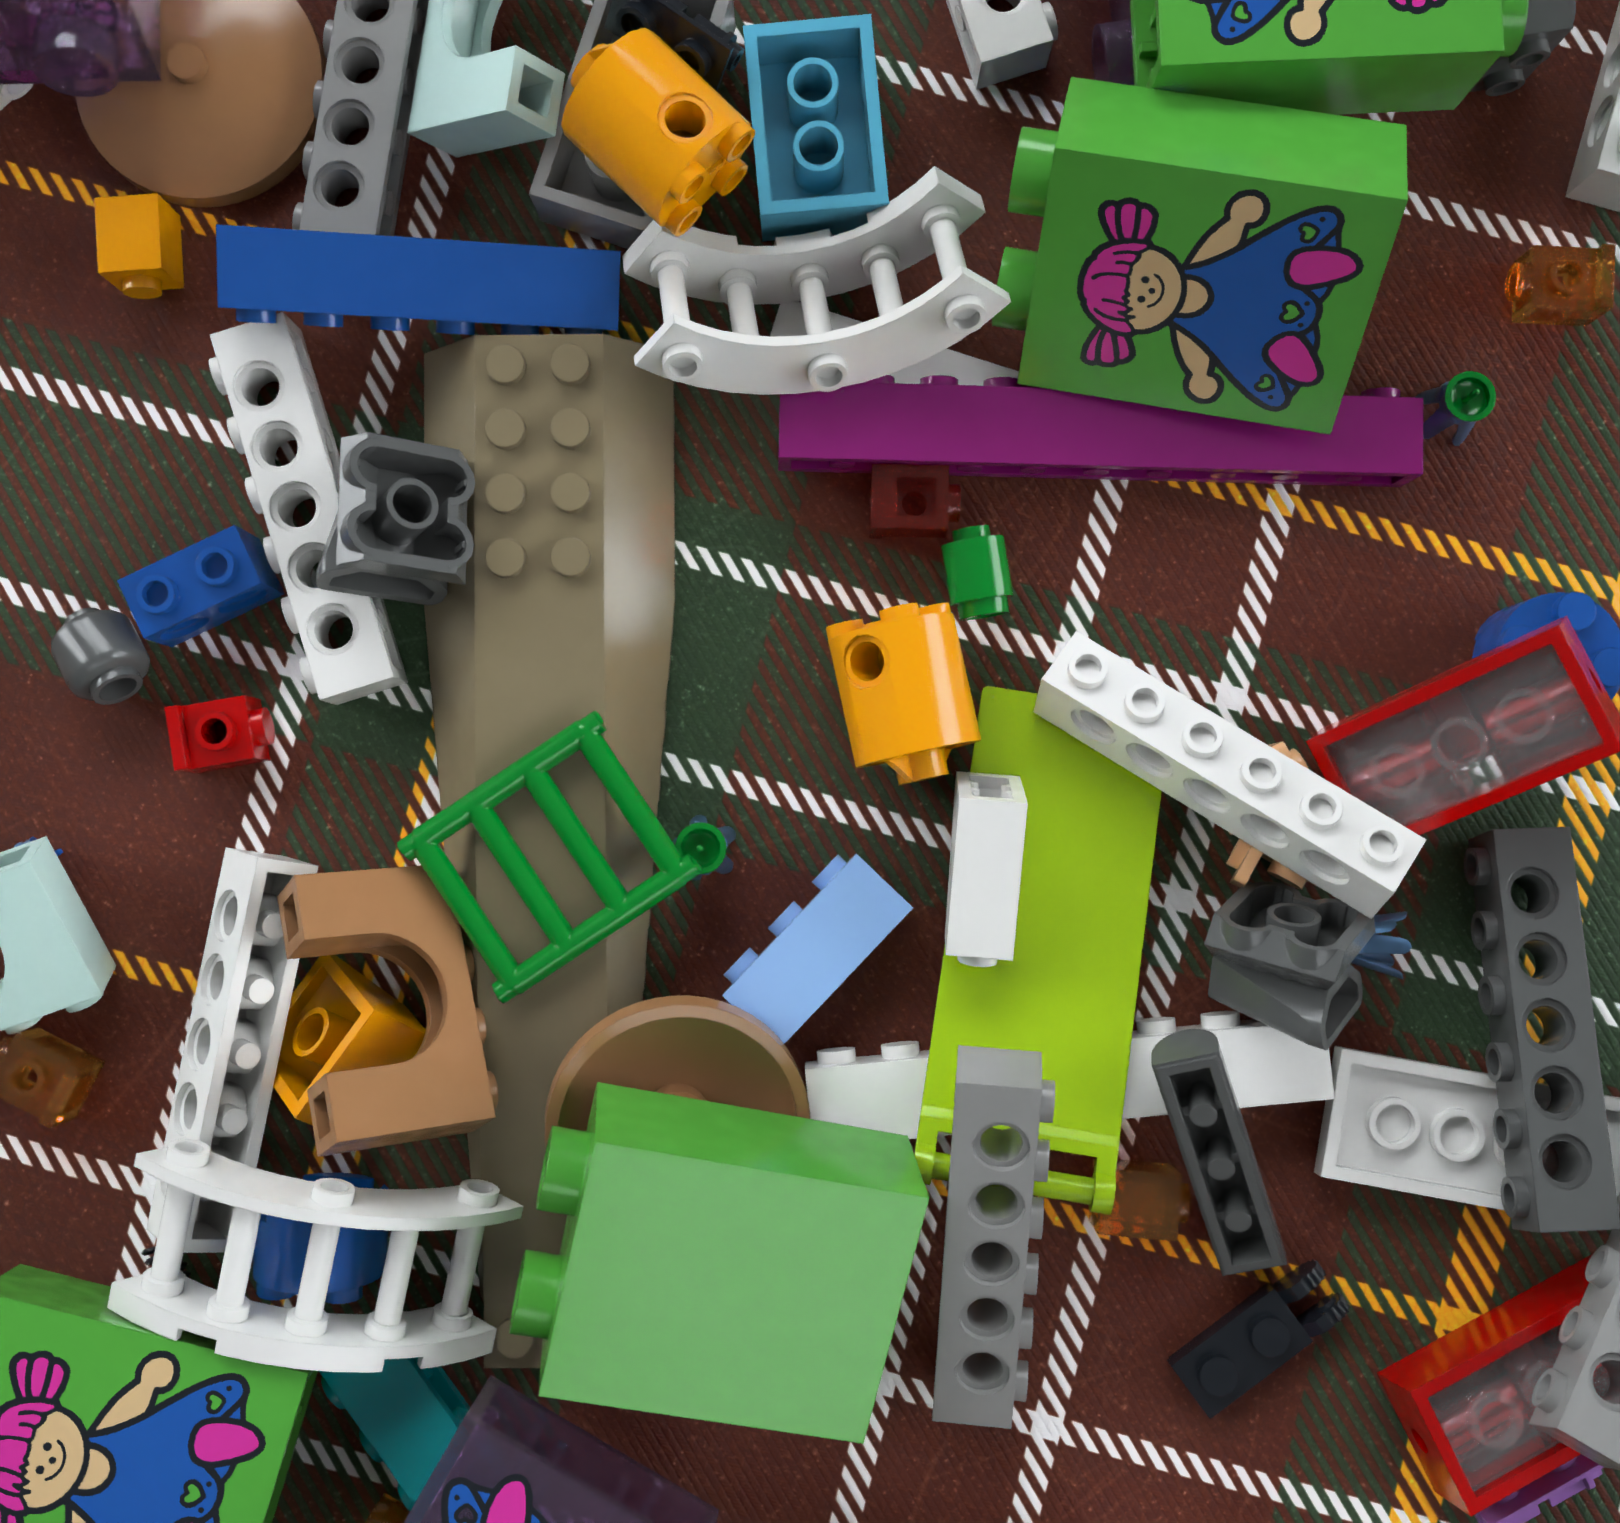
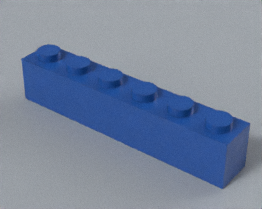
[216,224,621,335]

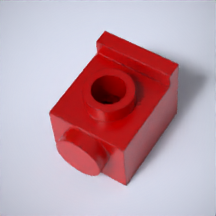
[164,695,275,774]

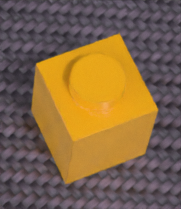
[94,193,184,299]

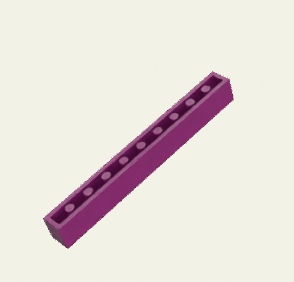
[778,375,1424,487]

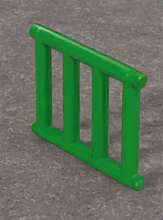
[397,711,702,1004]

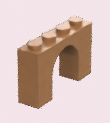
[277,866,499,1157]

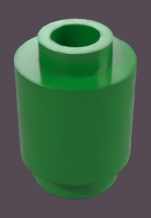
[941,525,1013,621]

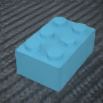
[743,14,889,241]

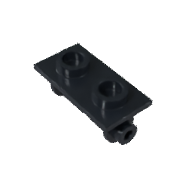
[604,0,744,91]

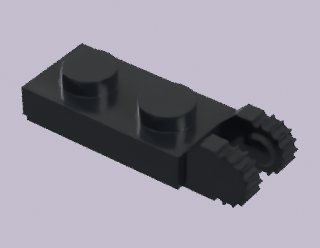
[1167,1259,1351,1419]

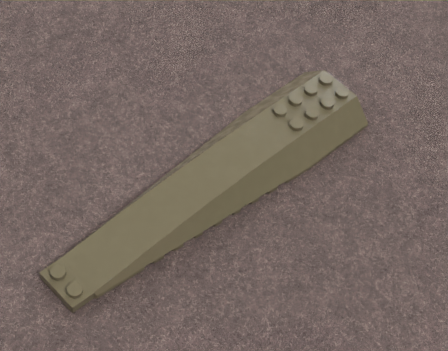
[424,334,675,1368]

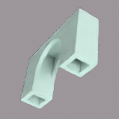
[407,0,565,157]
[0,836,116,1034]

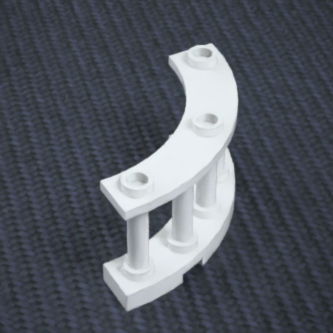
[622,166,1011,395]
[107,1139,524,1373]

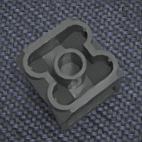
[316,432,475,605]
[1204,882,1375,1050]

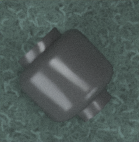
[51,608,150,705]

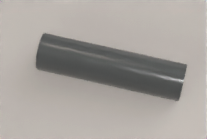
[1151,1029,1287,1276]

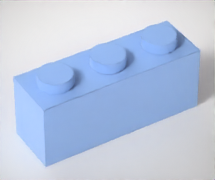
[722,854,913,1044]

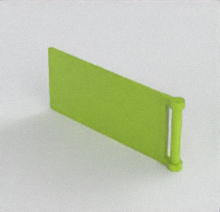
[914,686,1162,1215]

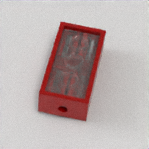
[1306,615,1620,835]
[1377,1254,1610,1517]

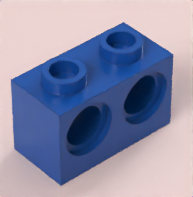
[117,525,285,647]

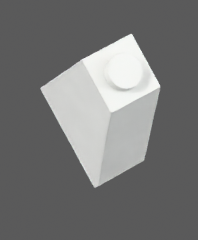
[945,771,1028,967]

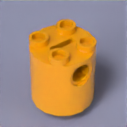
[561,27,755,237]
[826,602,981,785]

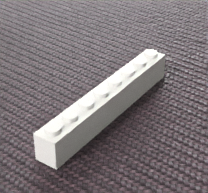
[805,1011,1334,1139]

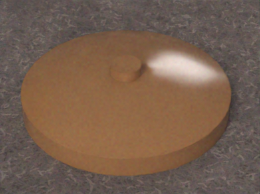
[74,0,327,208]
[545,995,810,1146]

